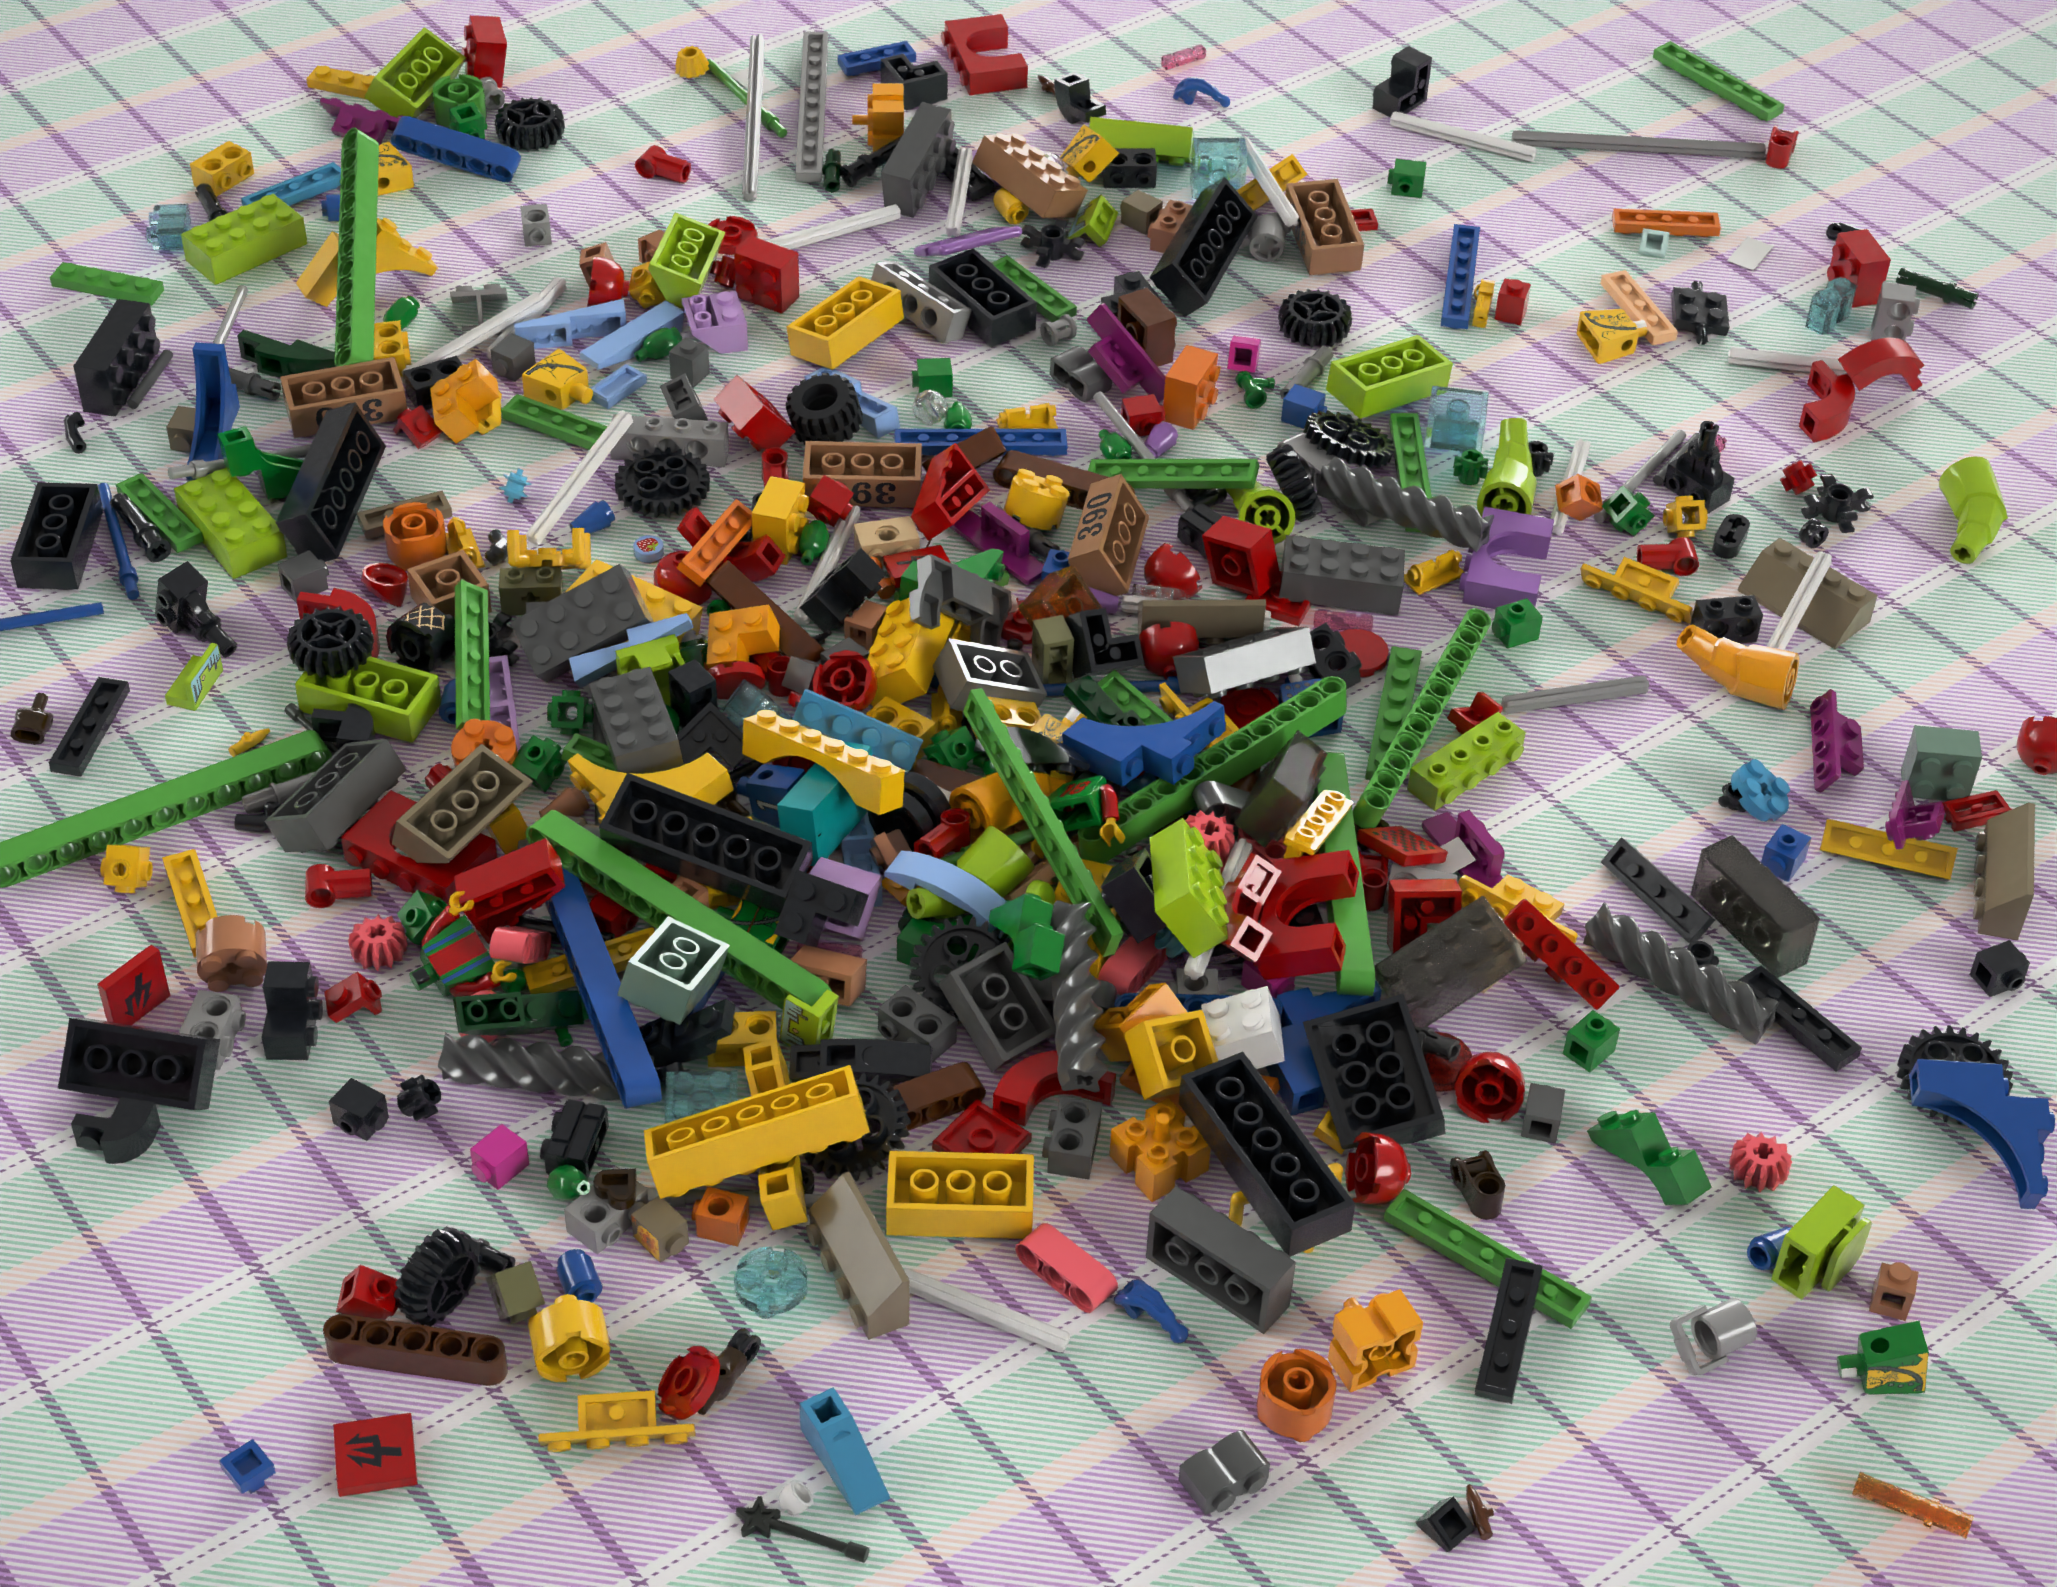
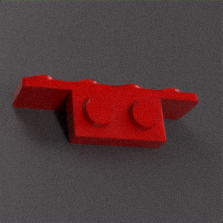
[1502,899,1619,1010]

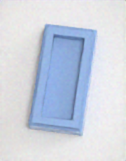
[591,364,647,409]

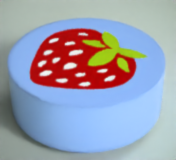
[633,535,664,563]

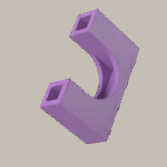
[1459,507,1554,610]

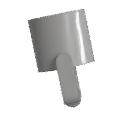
[1247,212,1292,262]
[1670,1298,1757,1375]

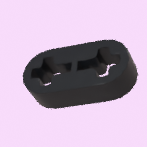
[1712,514,1750,559]

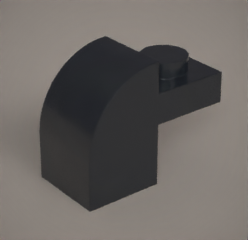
[1054,72,1106,124]
[311,703,376,750]
[71,1097,161,1164]

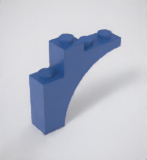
[186,342,240,482]
[1062,701,1226,787]
[1265,981,1382,1116]
[1909,1059,2055,1209]

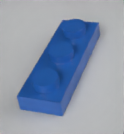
[837,41,916,76]

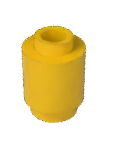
[993,188,1029,225]

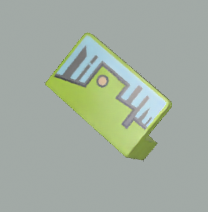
[1067,194,1118,247]
[165,643,223,711]
[779,989,839,1046]

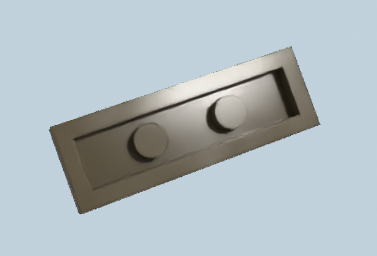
[357,491,452,539]

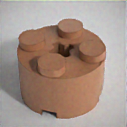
[196,915,267,992]

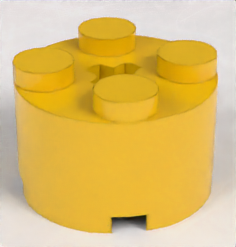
[1003,469,1070,530]
[528,1294,611,1382]

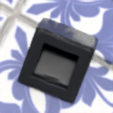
[1415,1496,1476,1552]

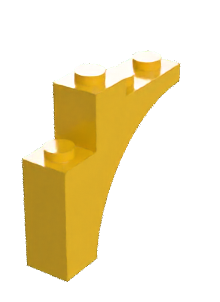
[296,218,438,307]
[567,752,734,824]

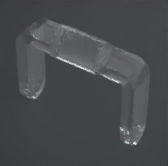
[1132,584,1189,600]

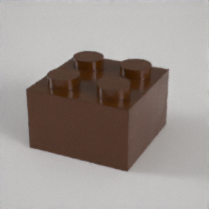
[1117,288,1177,367]

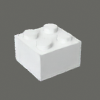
[1201,986,1285,1069]

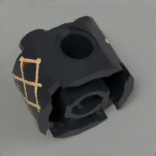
[386,603,455,673]

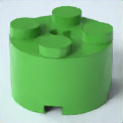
[433,74,487,127]

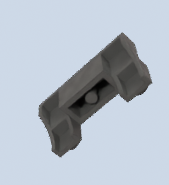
[909,554,1012,647]

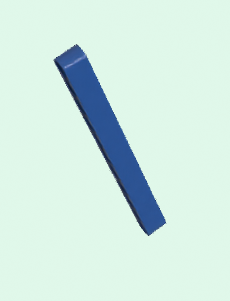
[545,868,662,1109]

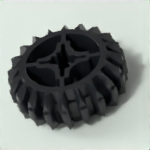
[495,97,565,152]
[1278,289,1352,348]
[1266,444,1323,522]
[287,606,374,679]
[394,1226,482,1327]

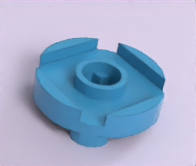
[1731,759,1790,822]

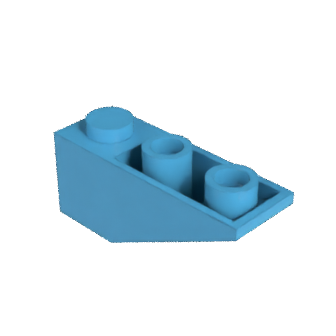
[799,1387,890,1516]

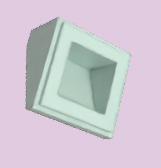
[1639,228,1670,258]

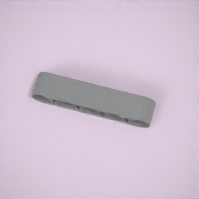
[1277,432,1382,527]

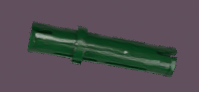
[1896,267,1979,310]

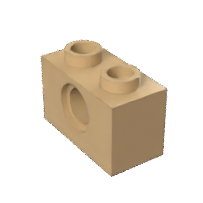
[854,516,920,566]

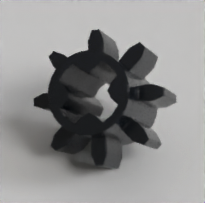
[1528,441,1554,477]
[397,1075,441,1121]

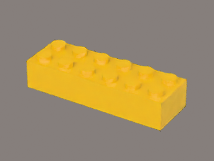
[644,1065,870,1199]

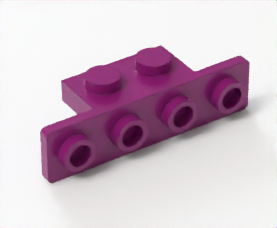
[319,97,403,145]
[1087,303,1165,403]
[949,502,1044,585]
[1810,689,1864,793]
[1885,780,1945,850]
[1421,810,1505,888]

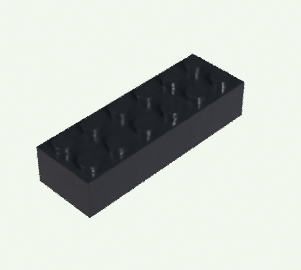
[1149,177,1258,317]
[276,402,386,562]
[599,773,813,914]
[1179,1052,1355,1257]

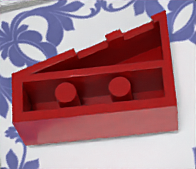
[911,443,990,541]
[454,838,565,945]

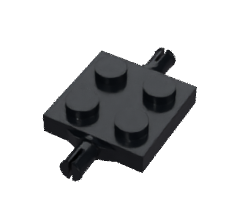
[1671,281,1730,345]

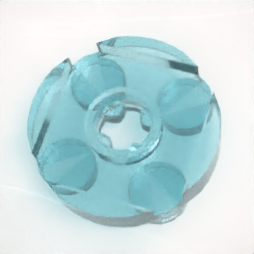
[734,1247,808,1319]

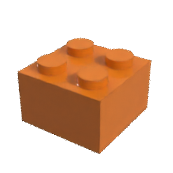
[1163,345,1220,430]

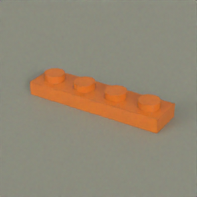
[1612,208,1721,237]
[676,499,752,587]

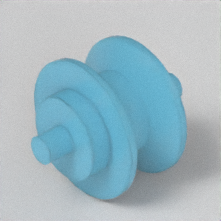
[499,468,532,503]
[1155,927,1188,958]

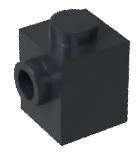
[1969,940,2030,997]
[329,1078,389,1141]

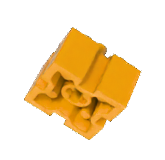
[852,83,904,152]
[1109,1098,1211,1202]
[1328,1289,1423,1393]

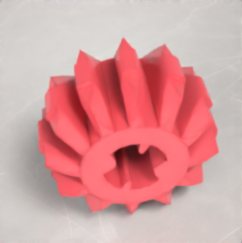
[1185,810,1235,861]
[348,914,408,971]
[1729,1132,1792,1193]

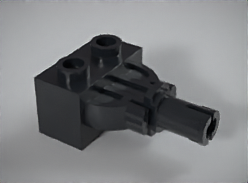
[1664,421,1735,514]
[155,561,237,658]

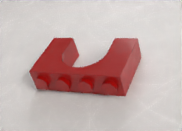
[941,14,1028,96]
[341,790,498,906]
[1252,850,1359,980]

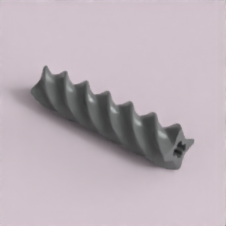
[1317,457,1494,553]
[1050,901,1108,1092]
[1583,902,1779,1045]
[438,1032,657,1101]

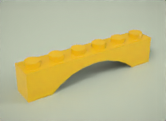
[742,710,905,815]
[743,1039,808,1231]

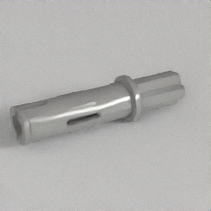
[1280,346,1333,398]
[242,771,316,814]

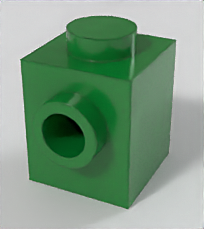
[1387,158,1427,198]
[911,358,953,399]
[1492,598,1543,649]
[1563,1010,1620,1073]

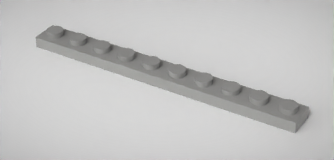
[795,31,828,183]

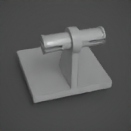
[450,284,508,335]

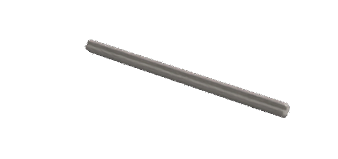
[742,34,765,202]
[1511,130,1766,158]

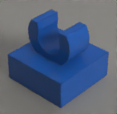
[219,1439,276,1494]

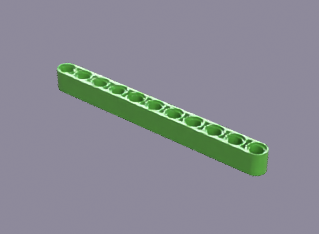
[335,128,379,367]
[1352,608,1492,829]
[1078,676,1347,864]
[0,730,332,888]
[1309,751,1375,996]
[525,810,832,1010]

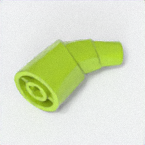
[1477,418,1537,517]
[1939,456,2008,564]
[1226,481,1296,545]
[906,826,1035,919]

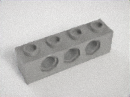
[871,260,972,343]
[610,414,729,467]

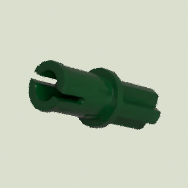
[822,148,842,193]

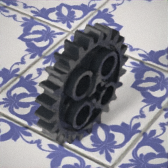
[1303,410,1395,468]
[615,447,710,518]
[909,916,1014,1025]
[1897,1025,2013,1125]
[803,1073,911,1181]

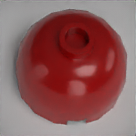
[587,257,630,307]
[1144,543,1202,600]
[653,551,712,605]
[1139,621,1199,679]
[813,650,878,712]
[2016,716,2057,775]
[1454,1052,1525,1123]
[1345,1132,1411,1205]

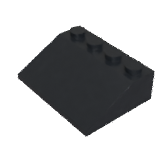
[1303,994,1446,1149]

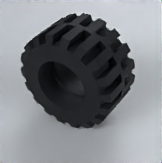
[786,373,863,445]

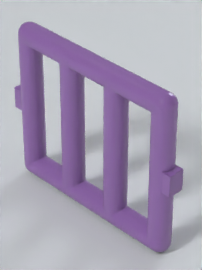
[914,226,1022,257]

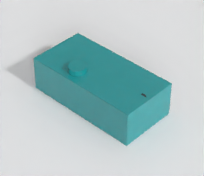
[777,741,872,866]

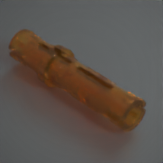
[1852,1471,1974,1539]

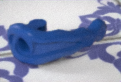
[1173,78,1230,108]
[1114,1279,1189,1344]

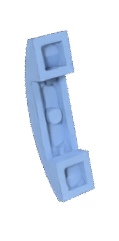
[884,851,1007,939]

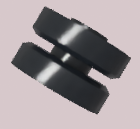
[867,772,951,852]

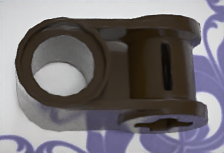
[1450,1150,1505,1220]

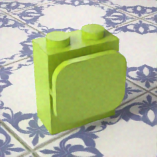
[1771,1185,1872,1300]

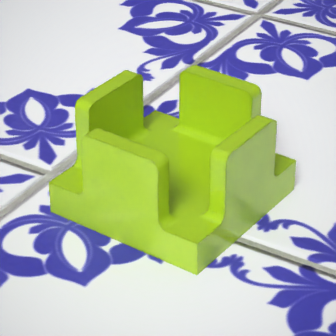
[615,634,685,707]

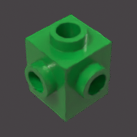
[448,102,487,139]
[1602,485,1655,536]
[547,690,594,735]
[922,726,979,771]
[511,735,567,792]
[397,890,448,945]

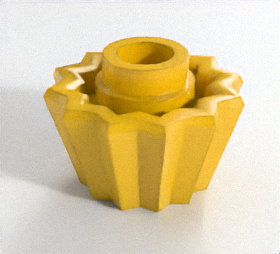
[675,46,709,79]

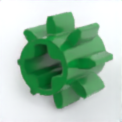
[1453,449,1488,485]

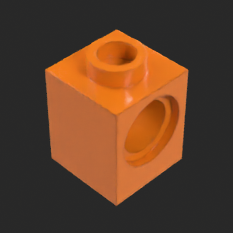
[1555,474,1603,521]
[691,1186,750,1247]

